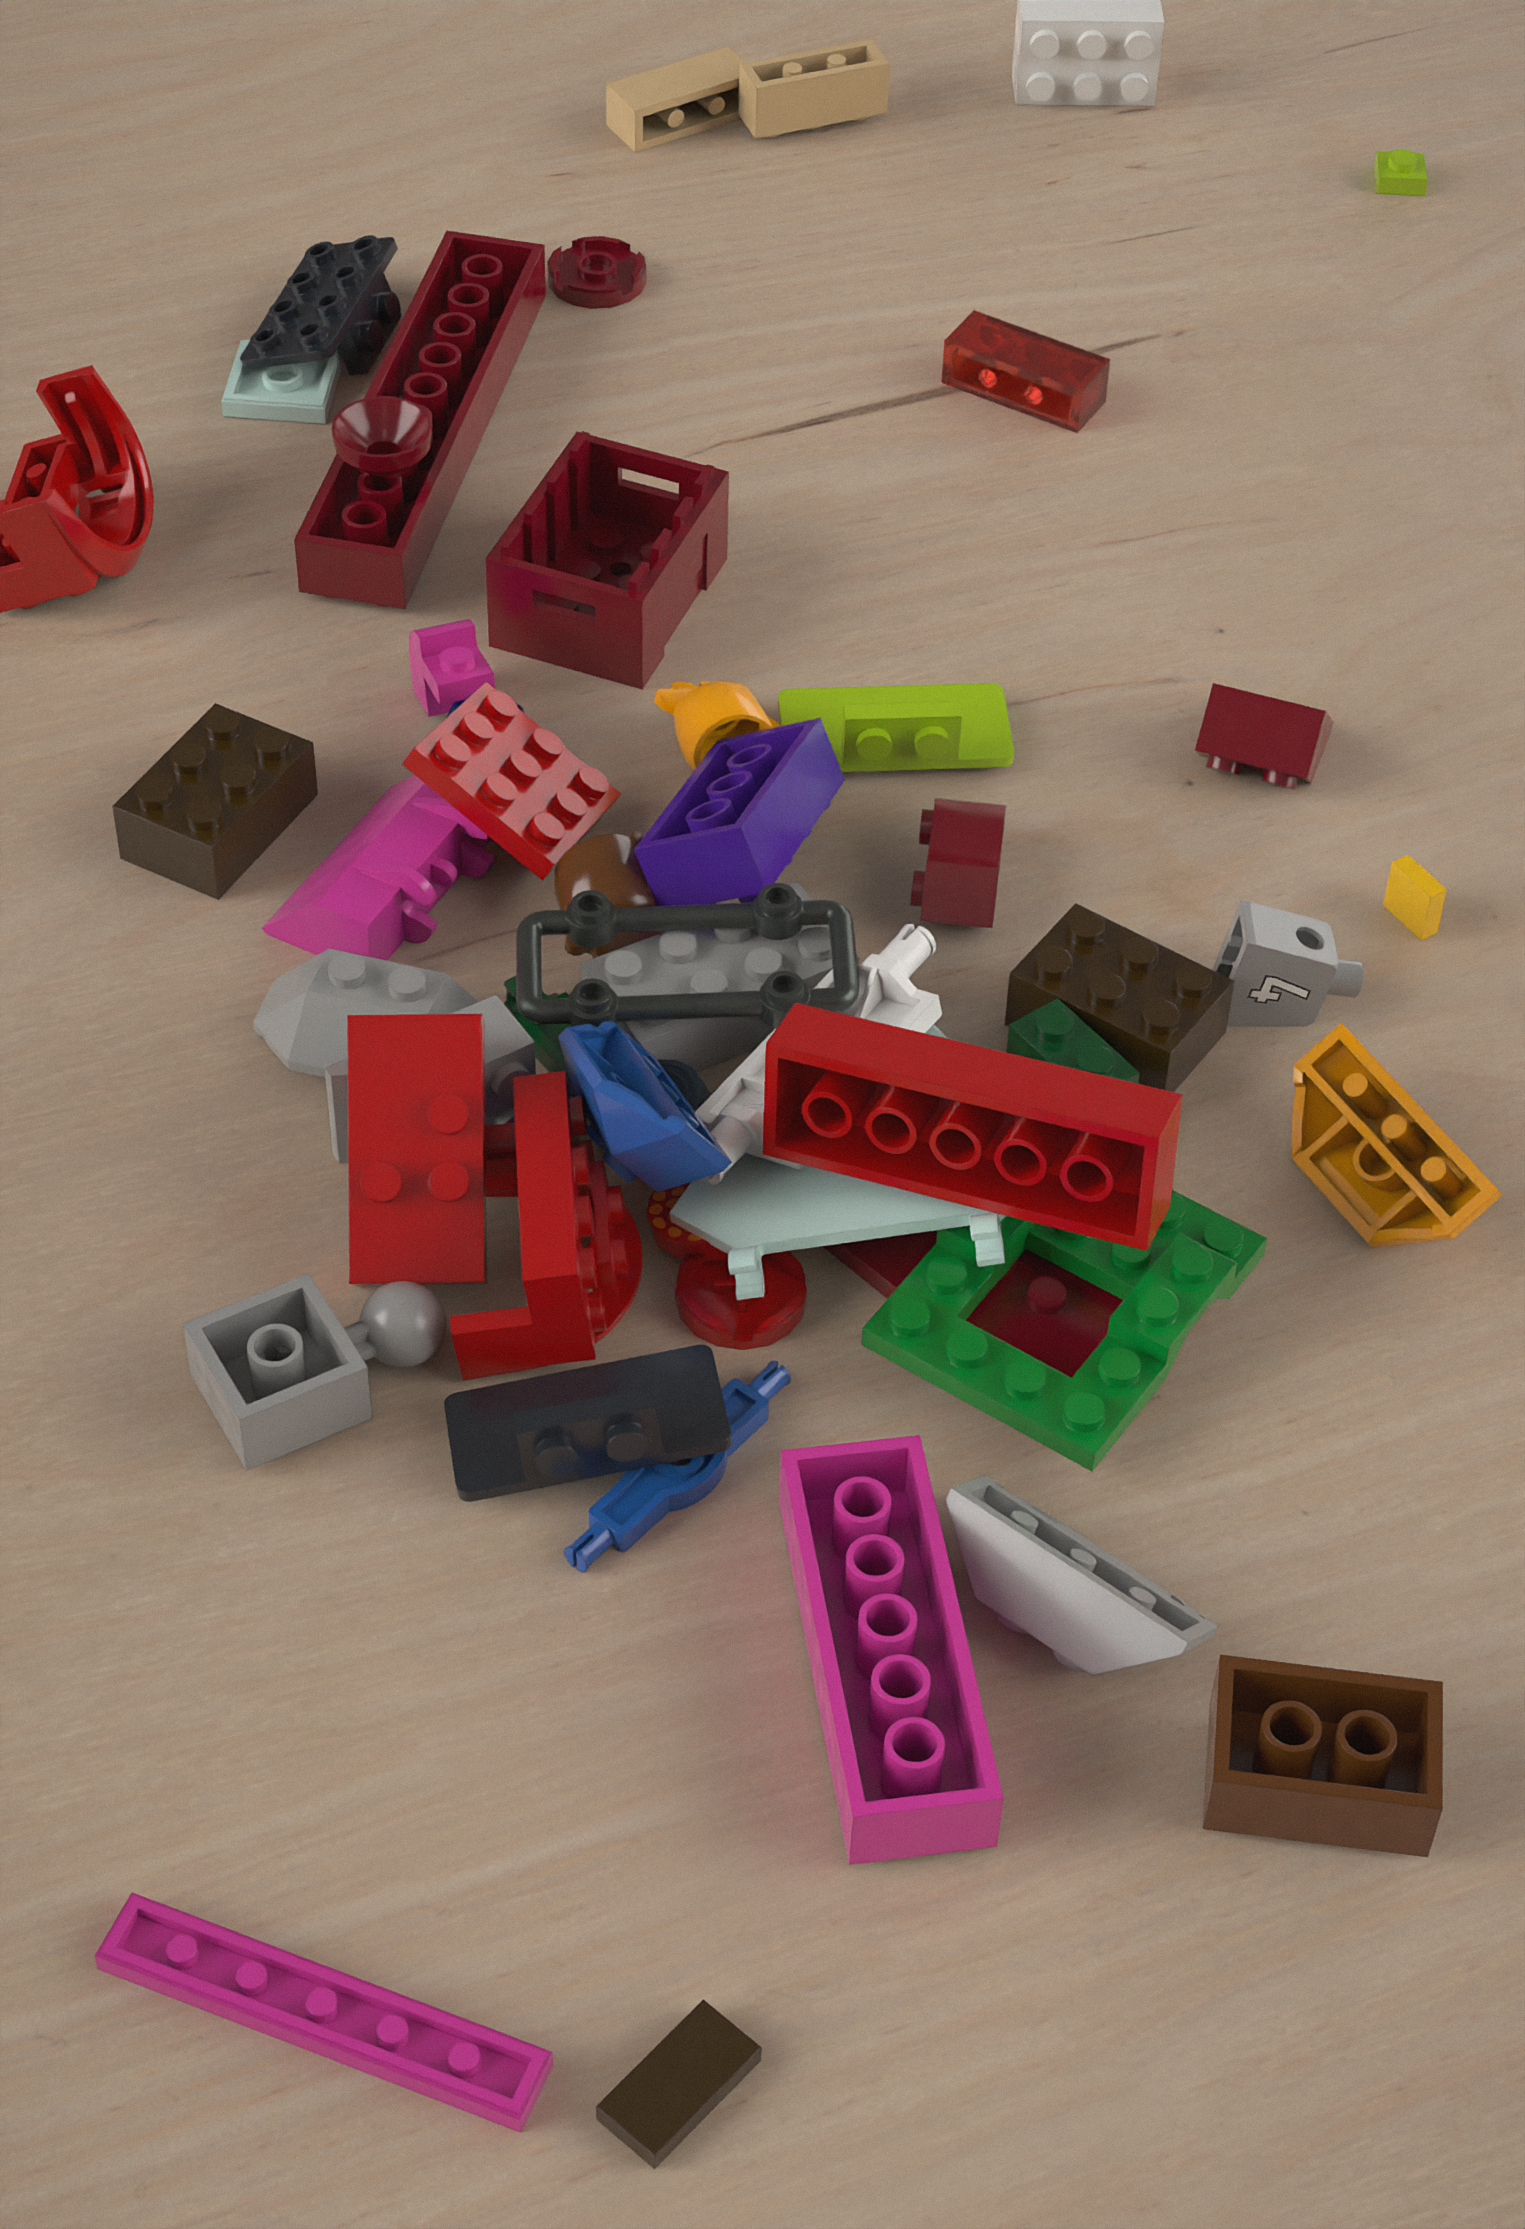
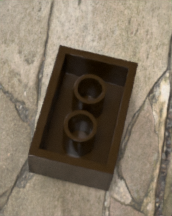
[112,703,318,900]
[1004,903,1235,1092]

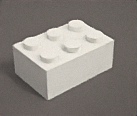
[1011,0,1164,106]

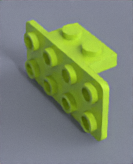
[778,683,1014,772]

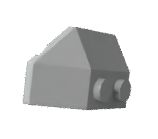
[253,948,478,1078]
[946,1475,1218,1675]

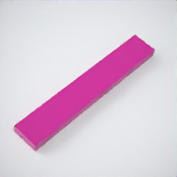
[95,1892,553,2133]

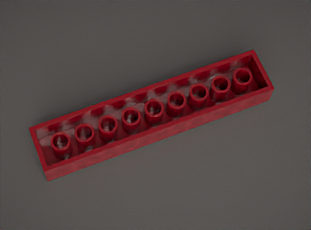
[294,230,546,609]

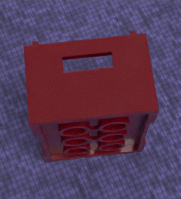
[485,431,729,690]

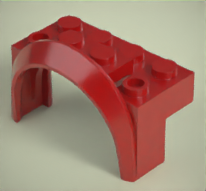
[0,365,154,613]
[450,1071,643,1381]

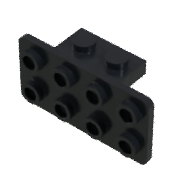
[240,235,402,375]
[444,1344,732,1502]

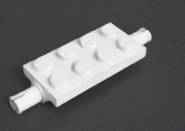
[696,924,942,1185]

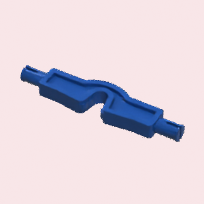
[564,1360,791,1572]

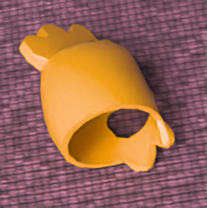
[654,680,781,771]

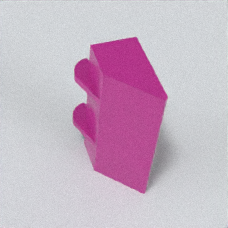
[262,775,495,961]

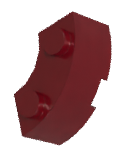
[910,798,1007,928]

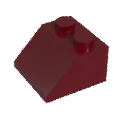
[1195,683,1334,790]

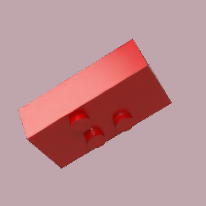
[347,1014,487,1286]

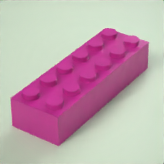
[779,1435,1004,1865]

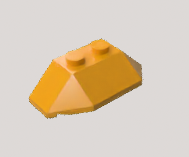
[1291,1023,1502,1248]

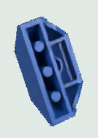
[558,1021,732,1192]

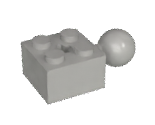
[183,1273,446,1471]

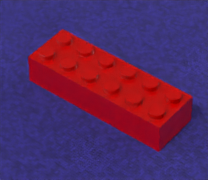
[762,1003,1183,1251]

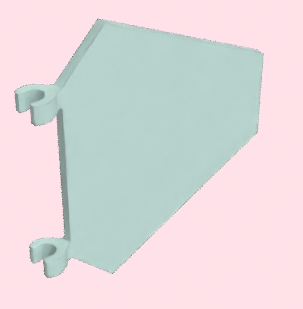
[669,1024,1006,1300]

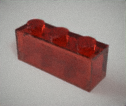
[941,310,1111,433]

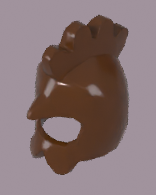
[554,831,665,959]

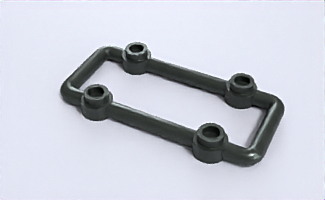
[516,883,860,1028]

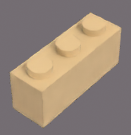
[738,39,890,139]
[606,46,746,153]

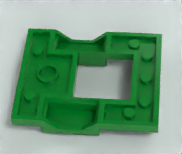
[861,1190,1267,1472]

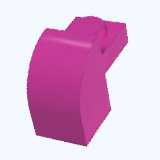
[409,619,495,717]

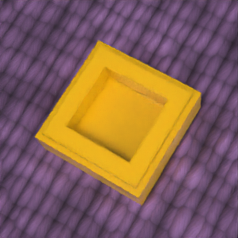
[1383,855,1447,941]

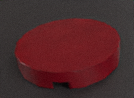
[547,236,646,309]

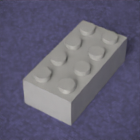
[581,881,860,1072]

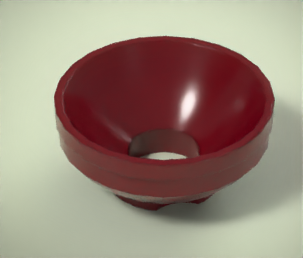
[331,396,433,479]

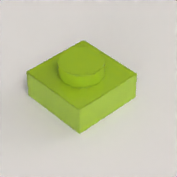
[1374,149,1428,196]

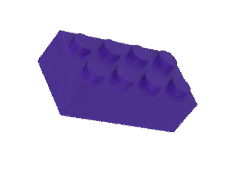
[634,718,845,906]

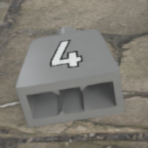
[1212,900,1363,1027]

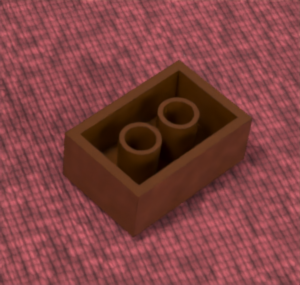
[1203,1655,1443,1857]

